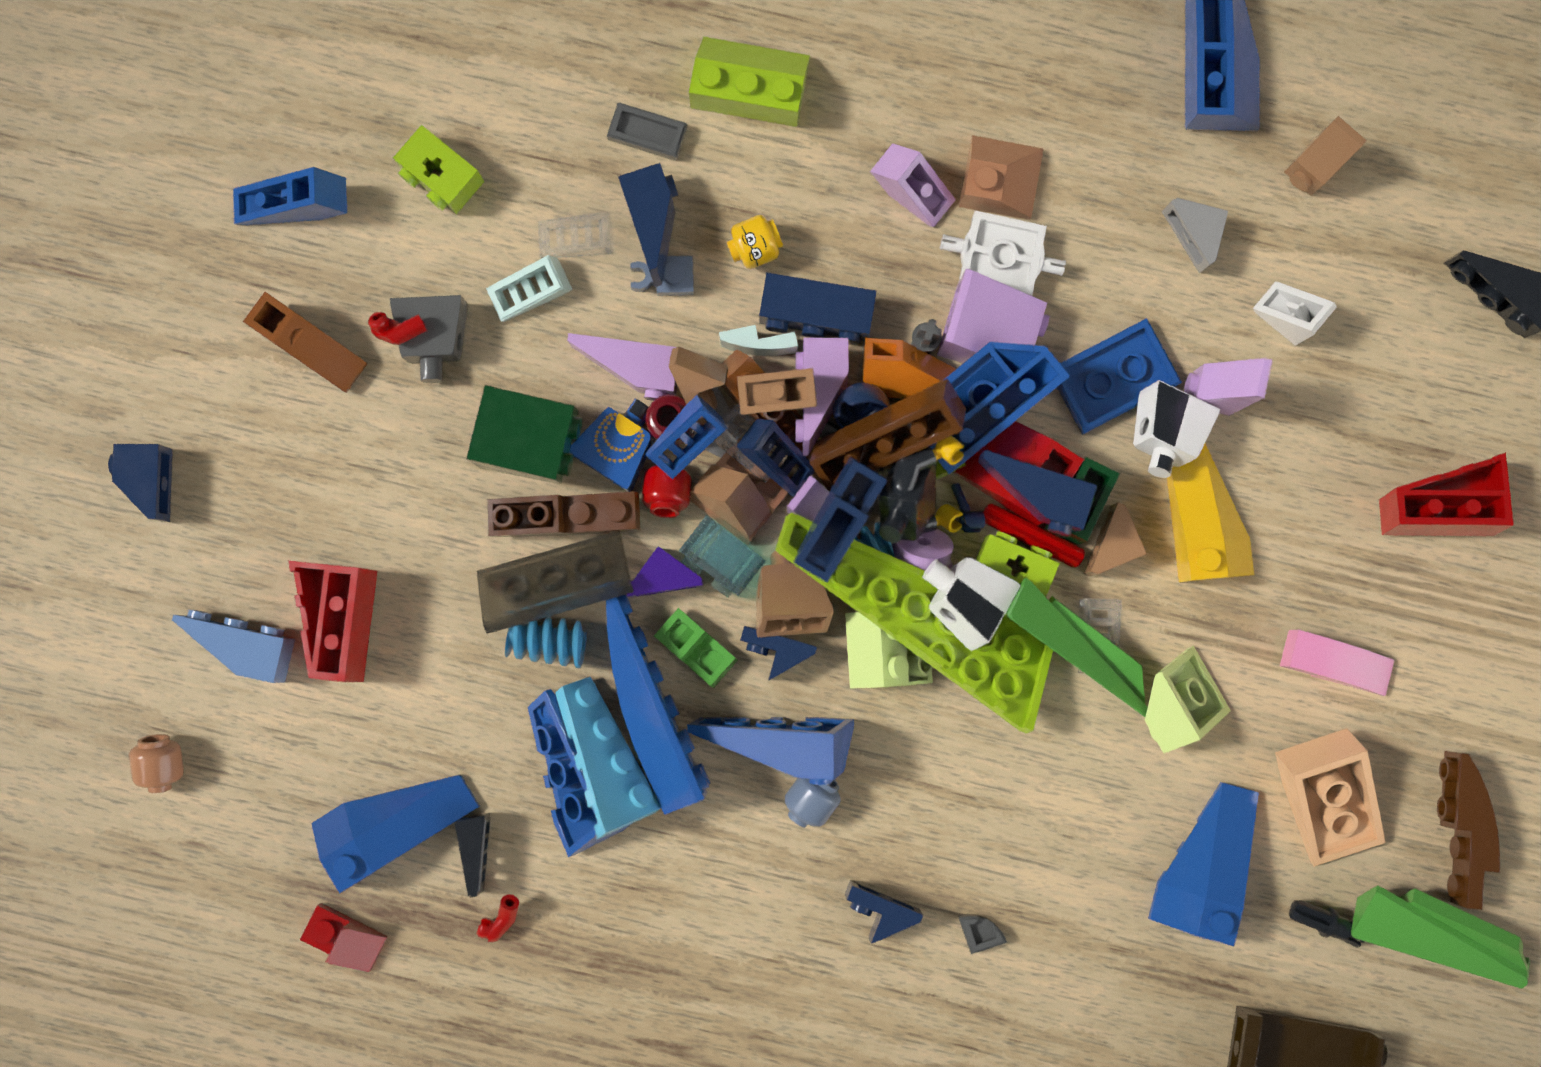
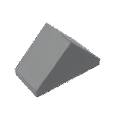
[1162,198,1228,273]

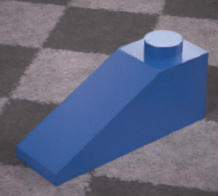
[233,167,347,226]

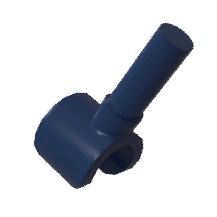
[951,483,985,533]

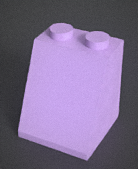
[937,269,1050,363]

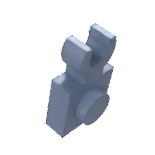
[630,256,694,296]

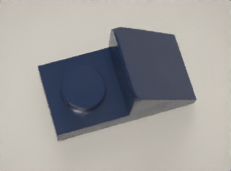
[740,626,817,680]
[845,880,923,943]

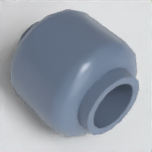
[785,778,841,828]

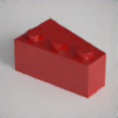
[1379,453,1514,536]
[288,560,378,682]

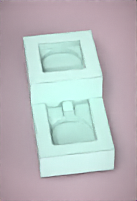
[719,325,798,356]

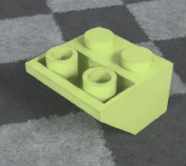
[845,612,933,688]

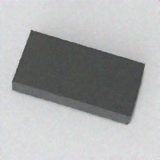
[607,102,688,161]

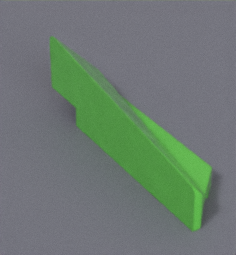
[1006,577,1147,717]
[1351,885,1530,989]

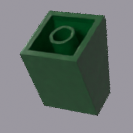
[466,385,583,484]

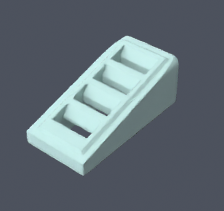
[486,255,572,322]

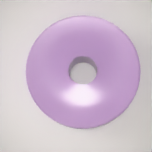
[892,529,953,571]

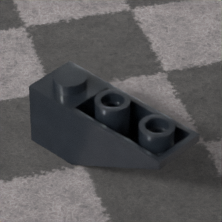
[1444,250,1541,338]

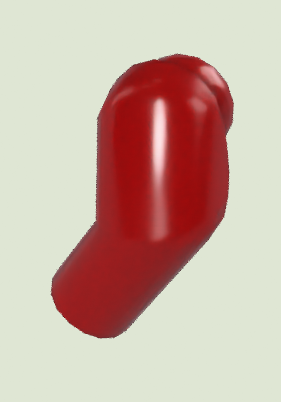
[368,312,428,345]

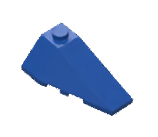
[528,689,633,857]

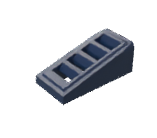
[737,419,815,497]

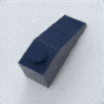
[618,163,678,287]
[978,450,1097,536]

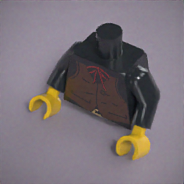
[879,436,964,543]

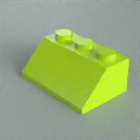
[689,36,810,127]

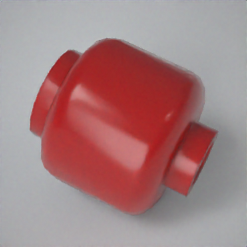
[642,466,692,518]

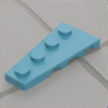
[555,676,661,839]

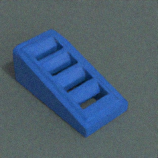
[646,394,727,479]

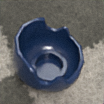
[833,382,890,428]

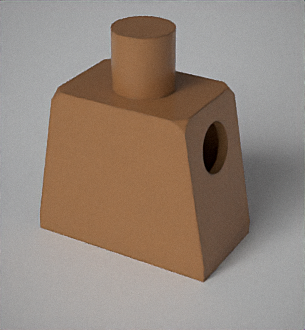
[756,551,834,637]

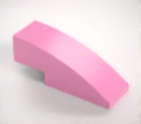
[1280,630,1394,696]

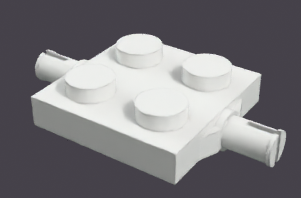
[940,211,1066,296]

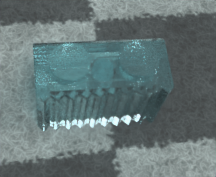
[679,515,766,598]

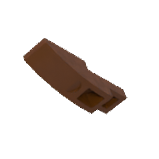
[487,491,640,537]
[1437,751,1500,910]

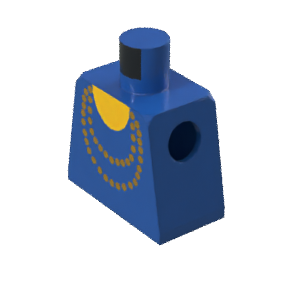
[569,398,654,492]

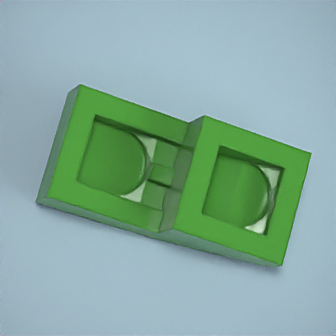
[654,608,738,688]

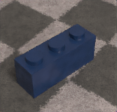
[759,272,877,345]

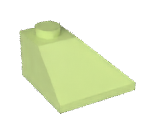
[1145,646,1231,753]

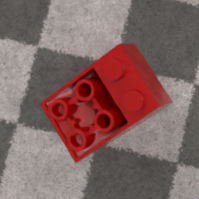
[952,421,1084,526]

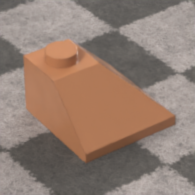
[959,135,1044,220]

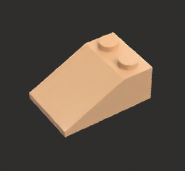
[1275,728,1386,867]

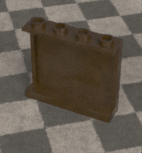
[1227,1006,1387,1067]

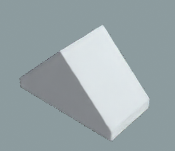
[1253,281,1337,346]

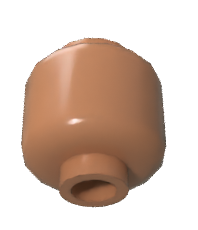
[129,734,184,793]

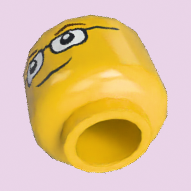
[726,215,783,269]

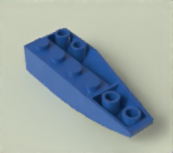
[1185,0,1260,131]
[606,587,711,815]

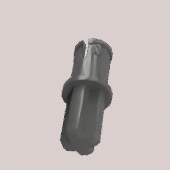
[911,319,942,354]

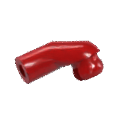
[477,894,519,943]

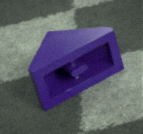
[626,546,704,598]

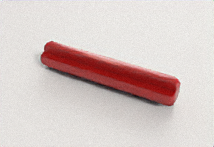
[983,504,1085,568]

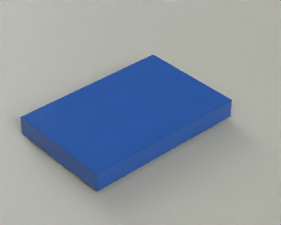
[1057,318,1182,435]

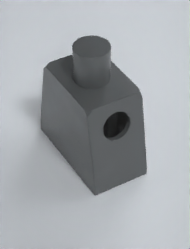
[390,295,468,383]

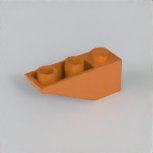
[862,338,956,399]

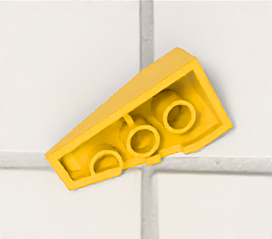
[1167,443,1254,583]

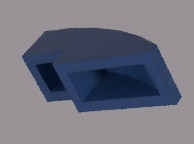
[793,456,887,582]

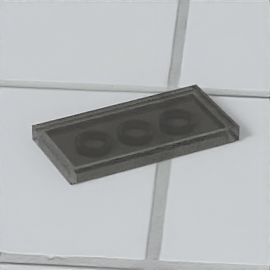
[476,531,634,634]

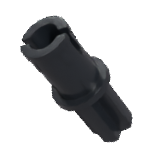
[1289,900,1365,948]

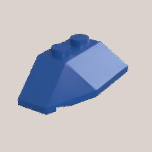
[927,342,1070,474]

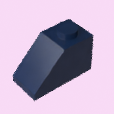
[108,444,173,522]

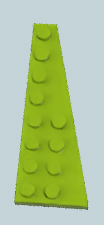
[775,512,1053,734]

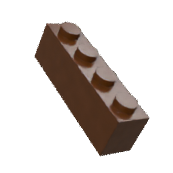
[809,378,966,492]

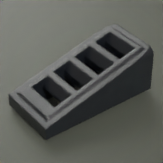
[455,812,491,898]

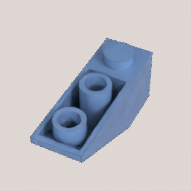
[172,609,295,683]

